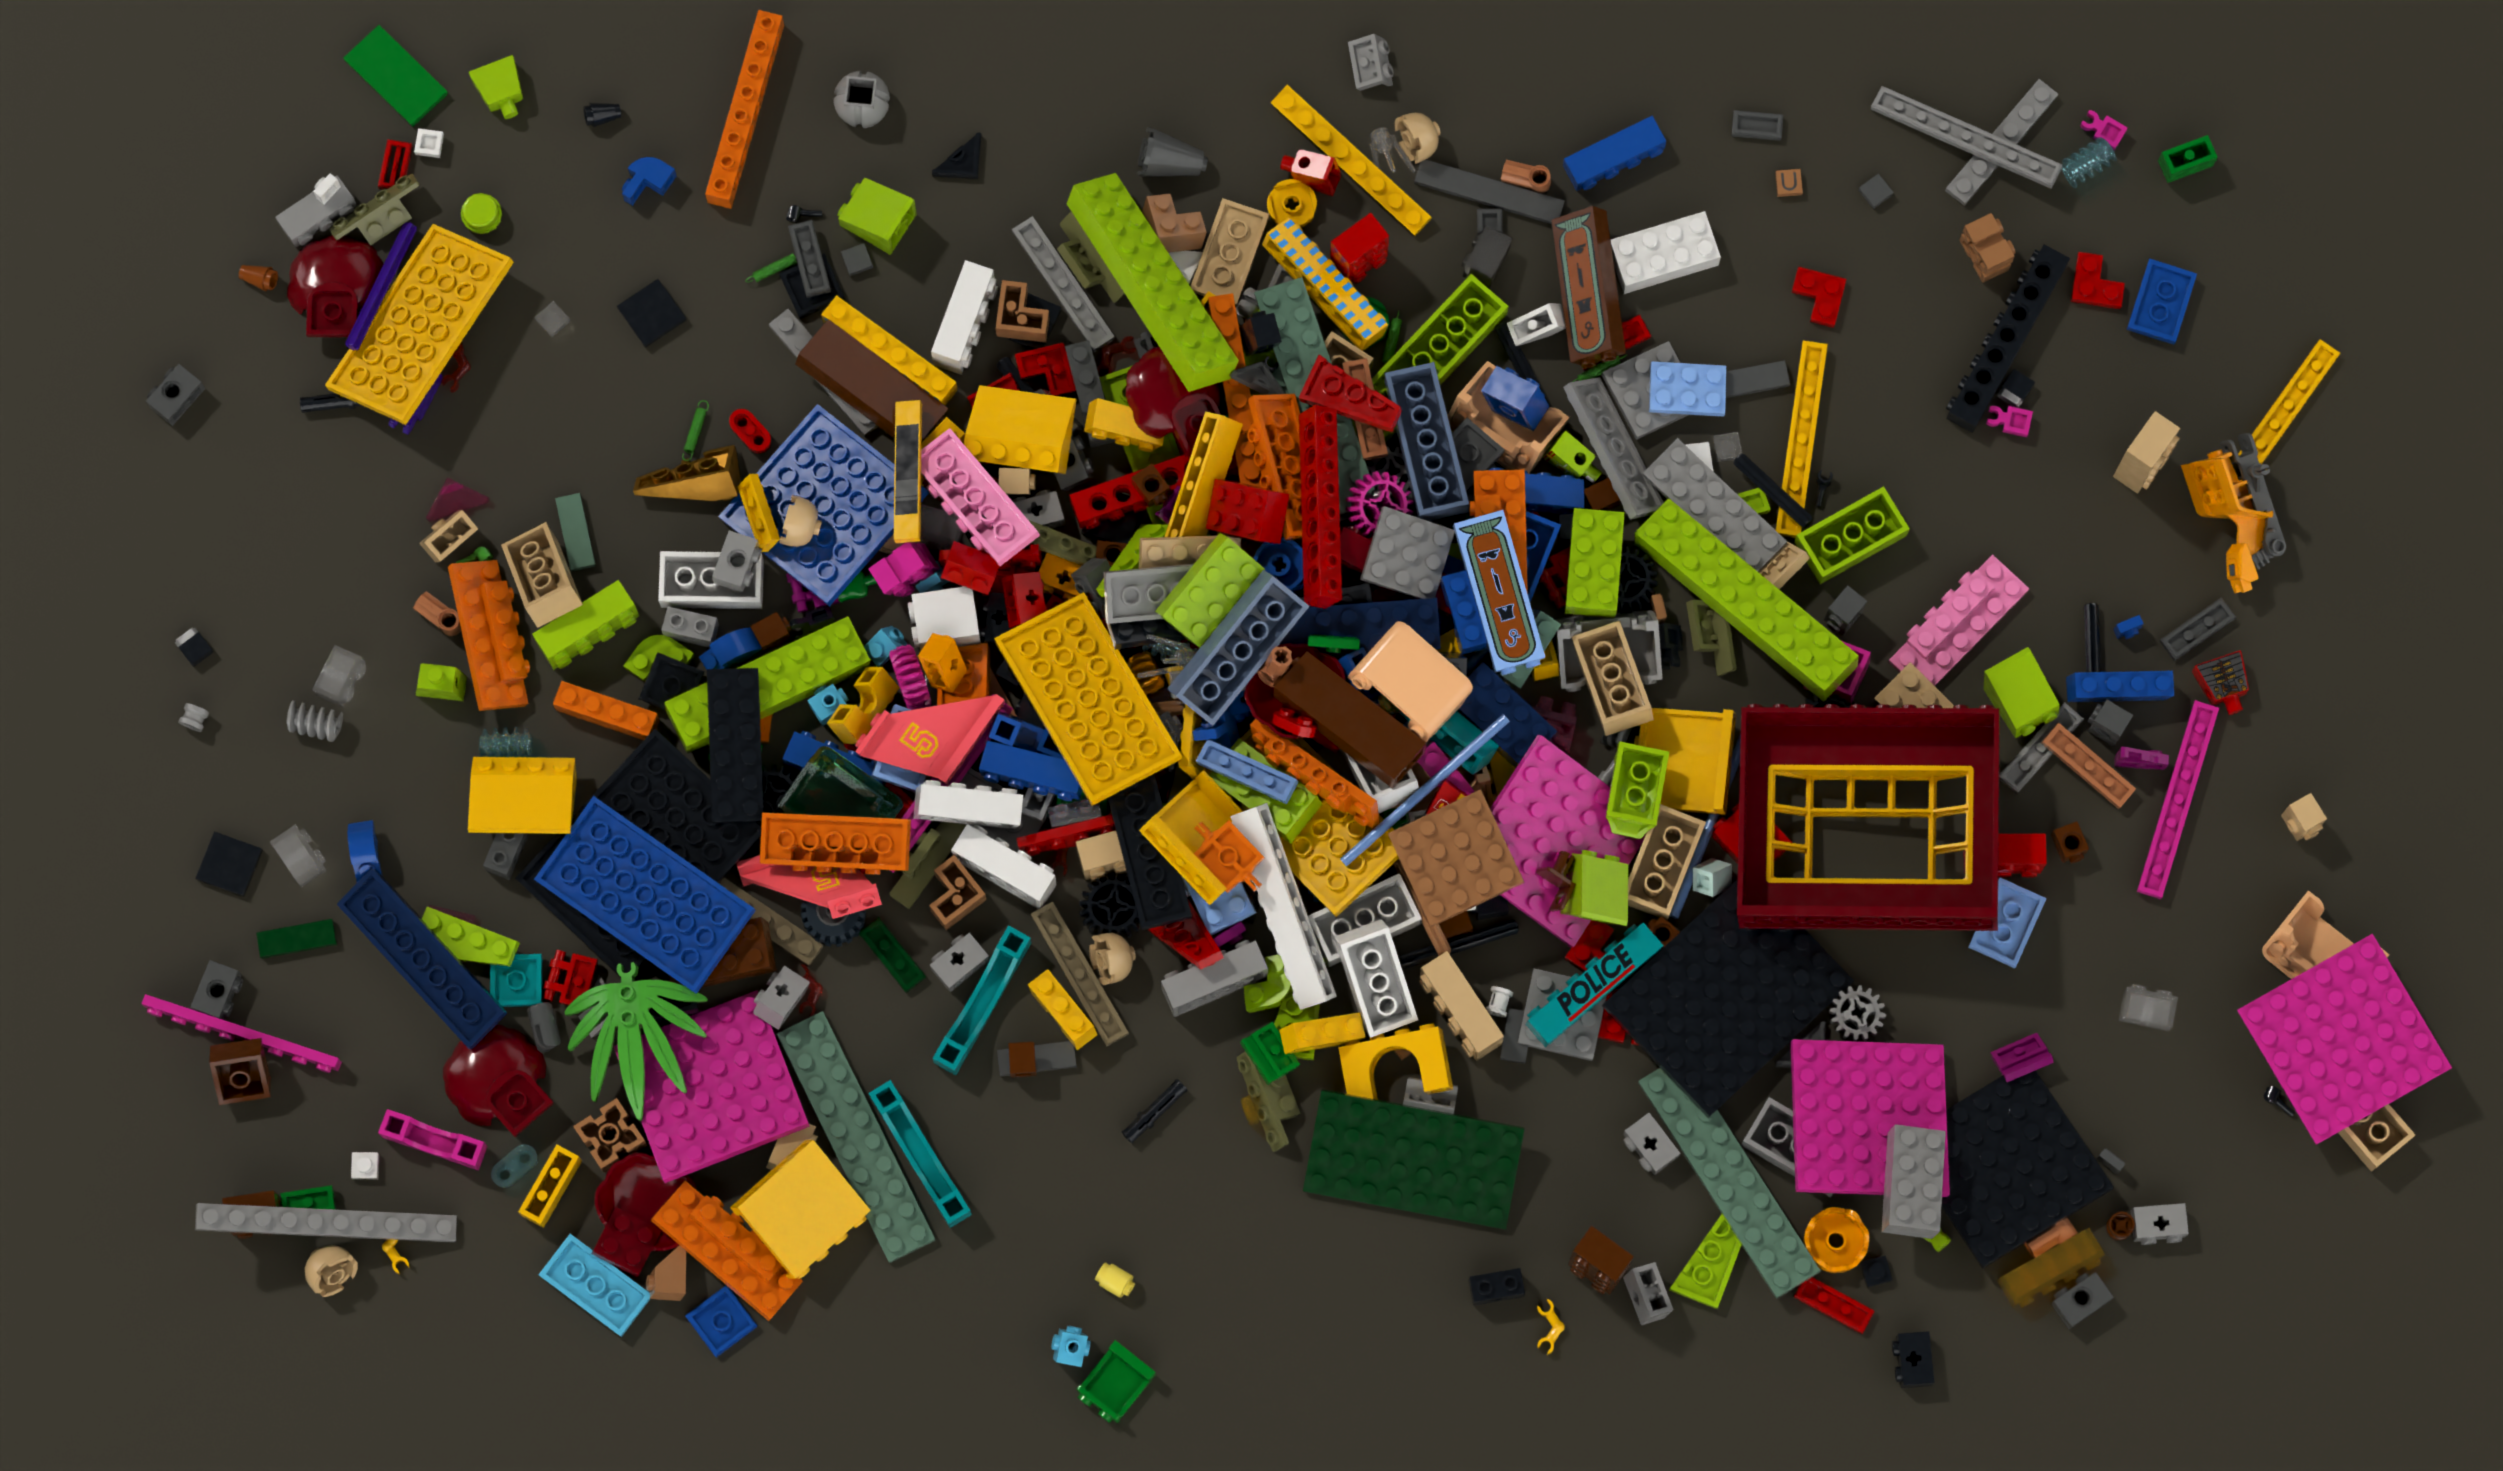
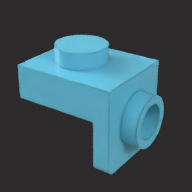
[916,561,950,593]
[864,626,908,667]

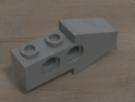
[1033,389,1095,491]

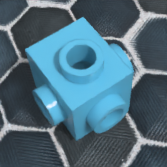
[807,684,849,726]
[1051,1326,1090,1367]

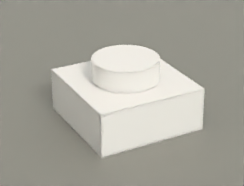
[414,128,444,158]
[313,173,341,205]
[351,1152,379,1180]

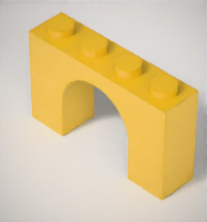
[1338,1024,1454,1100]

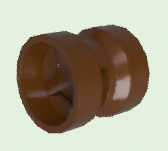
[2106,1211,2135,1241]

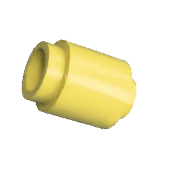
[1095,1262,1135,1298]

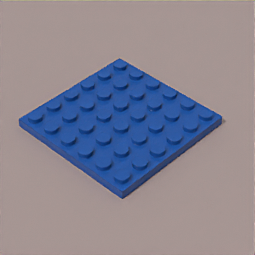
[718,404,929,607]

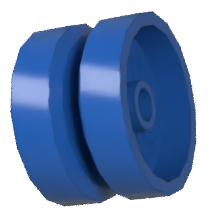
[1253,537,1304,594]

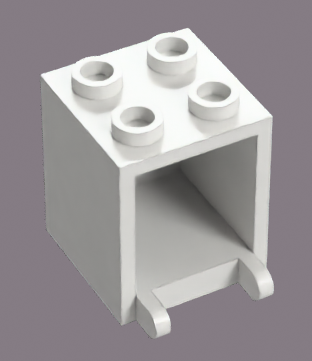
[908,586,981,652]

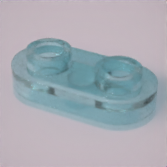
[491,1144,538,1188]

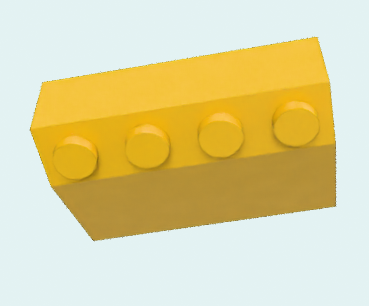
[964,385,1077,474]
[468,757,577,834]

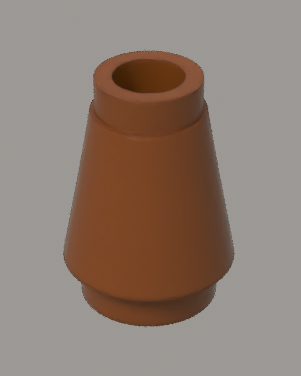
[239,265,278,291]

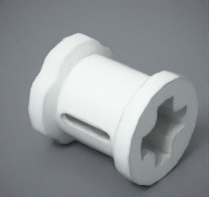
[1486,986,1513,1018]

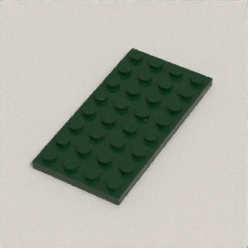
[1303,1089,1525,1229]

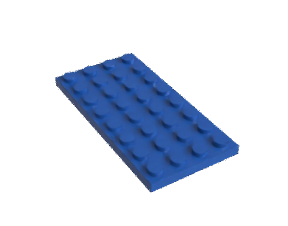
[534,796,756,994]

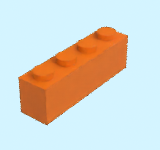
[553,681,660,740]

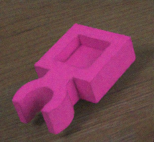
[2080,110,2128,151]
[1986,406,2033,438]

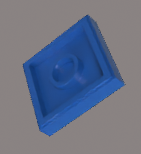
[685,1285,758,1358]

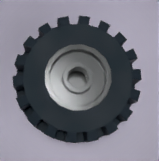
[801,900,866,947]

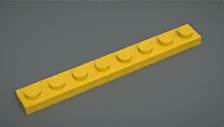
[1271,85,1432,236]
[1775,340,1828,538]

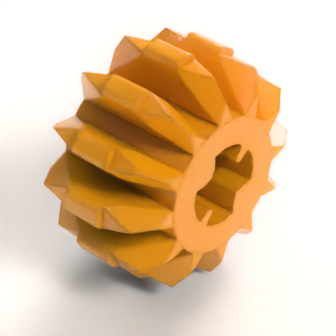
[1127,651,1164,695]

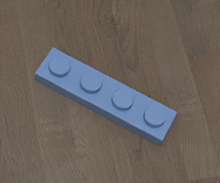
[1196,740,1298,804]

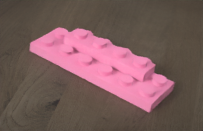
[921,428,1040,566]
[1888,554,2029,686]

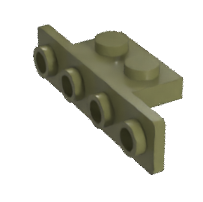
[329,174,420,246]
[1057,212,1125,303]
[1026,520,1097,566]
[1686,600,1737,676]
[889,822,966,909]
[1237,1051,1301,1152]

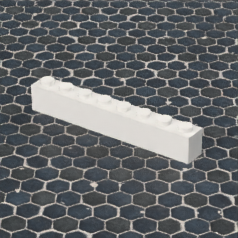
[1230,803,1337,1010]

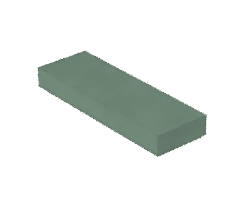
[555,493,596,572]

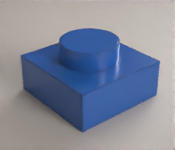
[2113,615,2144,639]

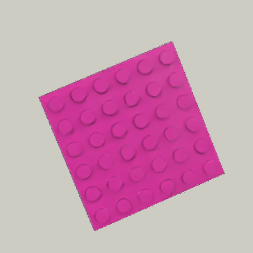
[1490,735,1646,948]
[2237,933,2452,1145]
[613,990,810,1183]
[1790,1039,1950,1197]

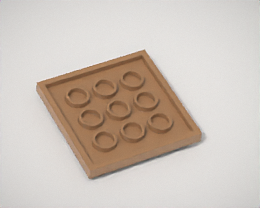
[1388,789,1525,927]

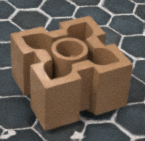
[1959,213,2016,283]
[573,1098,647,1173]

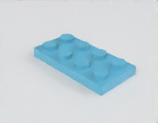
[539,1234,650,1337]

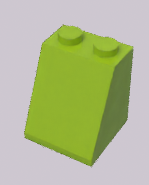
[837,178,917,255]
[1983,647,2060,738]
[1560,850,1628,926]

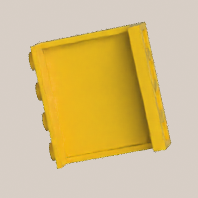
[1634,708,1737,815]
[1139,770,1243,905]
[730,1140,871,1279]

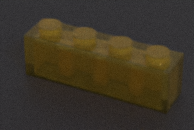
[1997,1228,2105,1308]

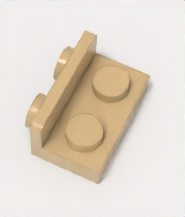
[1759,542,1810,589]

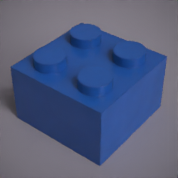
[1481,366,1549,431]

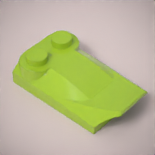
[1606,741,1669,839]

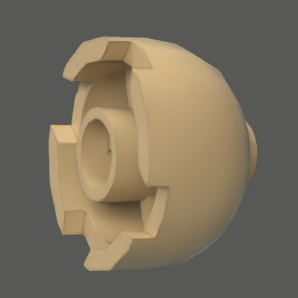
[1395,113,1441,164]
[779,495,822,547]
[1089,933,1136,985]
[305,1245,358,1297]

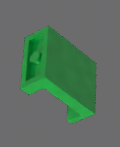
[1076,1340,1156,1423]

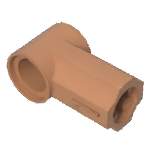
[1501,160,1551,194]
[413,591,461,636]
[1257,646,1293,687]
[2025,1217,2078,1259]

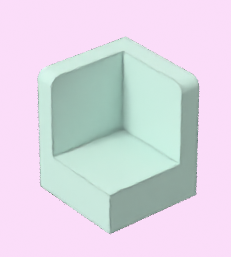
[1693,858,1732,897]

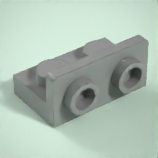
[1348,34,1394,91]

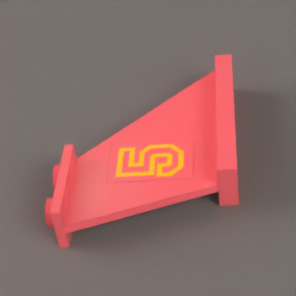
[855,694,1006,785]
[736,855,882,919]

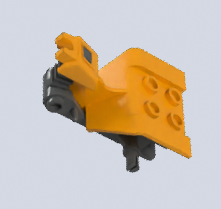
[2181,433,2286,593]

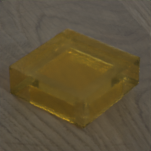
[1241,1095,1259,1126]

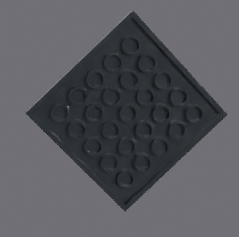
[1941,1070,2114,1269]

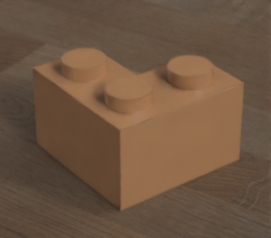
[1142,194,1207,253]
[996,280,1050,342]
[929,855,987,931]

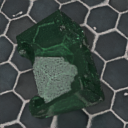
[778,746,904,819]

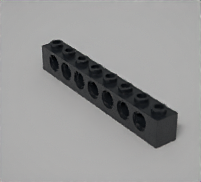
[1946,244,2070,433]

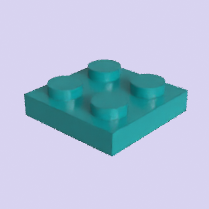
[490,954,543,1007]

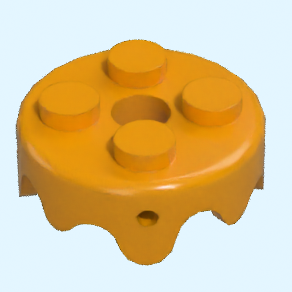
[1803,1207,1869,1273]

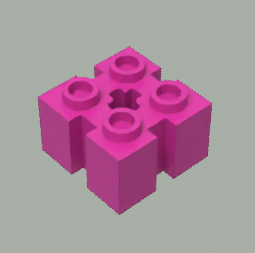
[869,542,940,598]

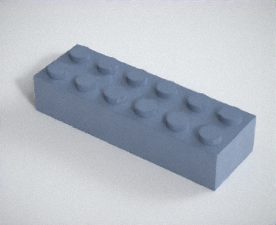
[1384,362,1469,521]
[1167,569,1309,726]

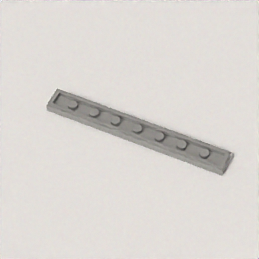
[1871,86,2063,189]

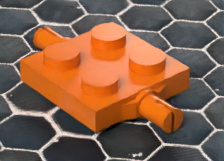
[1194,820,1265,893]

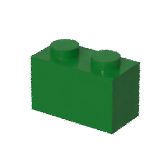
[2158,135,2218,183]

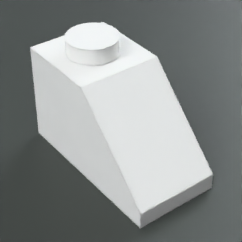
[1507,303,1566,346]

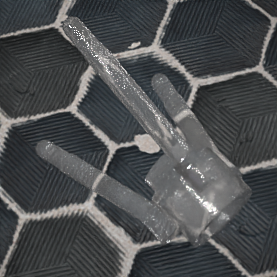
[1369,127,1416,173]
[1137,634,1199,678]

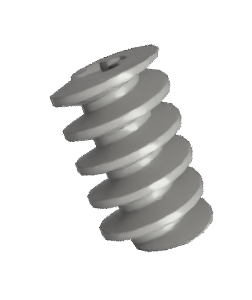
[286,700,343,742]

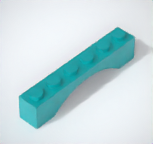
[932,925,1032,1075]
[869,1080,972,1228]

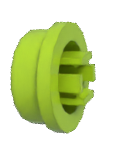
[461,193,502,234]

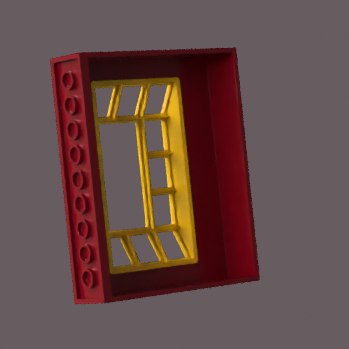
[1737,704,2000,931]

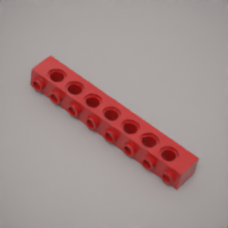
[1299,405,1342,609]
[1069,452,1239,529]

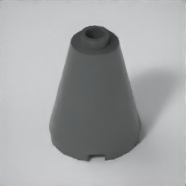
[1137,127,1208,177]

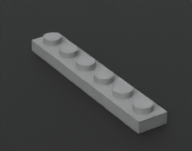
[1945,79,2058,206]
[1012,216,1115,352]
[769,309,878,437]

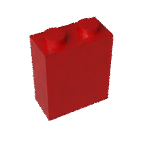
[1711,803,1792,864]

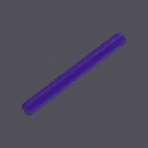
[345,222,417,351]

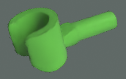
[456,547,493,563]

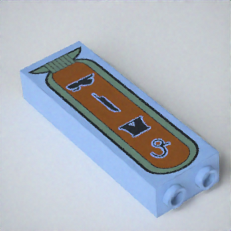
[1453,510,1545,675]

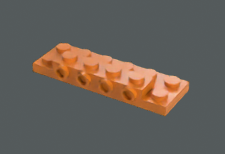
[1247,394,1302,540]
[1469,470,1528,594]
[448,560,530,711]
[1250,719,1380,829]
[760,813,911,875]
[651,1181,803,1321]

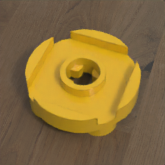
[1267,179,1317,228]

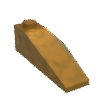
[633,445,741,501]

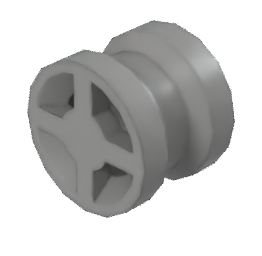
[178,703,209,732]

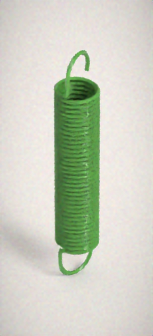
[745,253,797,282]
[1382,310,1402,365]
[1573,355,1627,382]
[682,400,709,461]

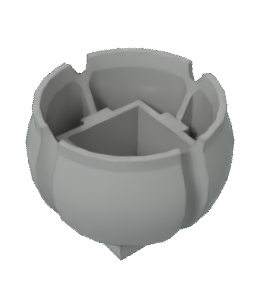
[833,71,890,128]

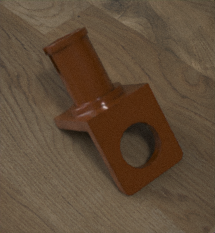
[1536,851,1576,912]

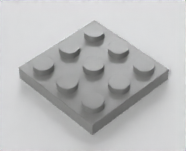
[1602,341,1688,440]
[1360,506,1455,599]
[1517,968,1606,1061]

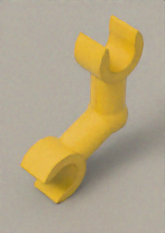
[382,1239,410,1274]
[1537,1299,1565,1355]

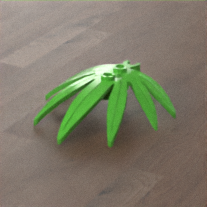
[565,962,708,1121]

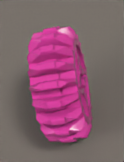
[1345,471,1414,537]
[889,644,932,710]

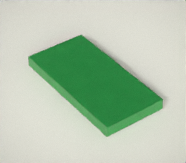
[343,25,448,127]

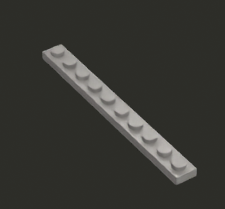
[195,1203,457,1242]

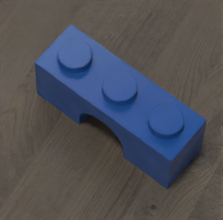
[1440,570,1487,655]

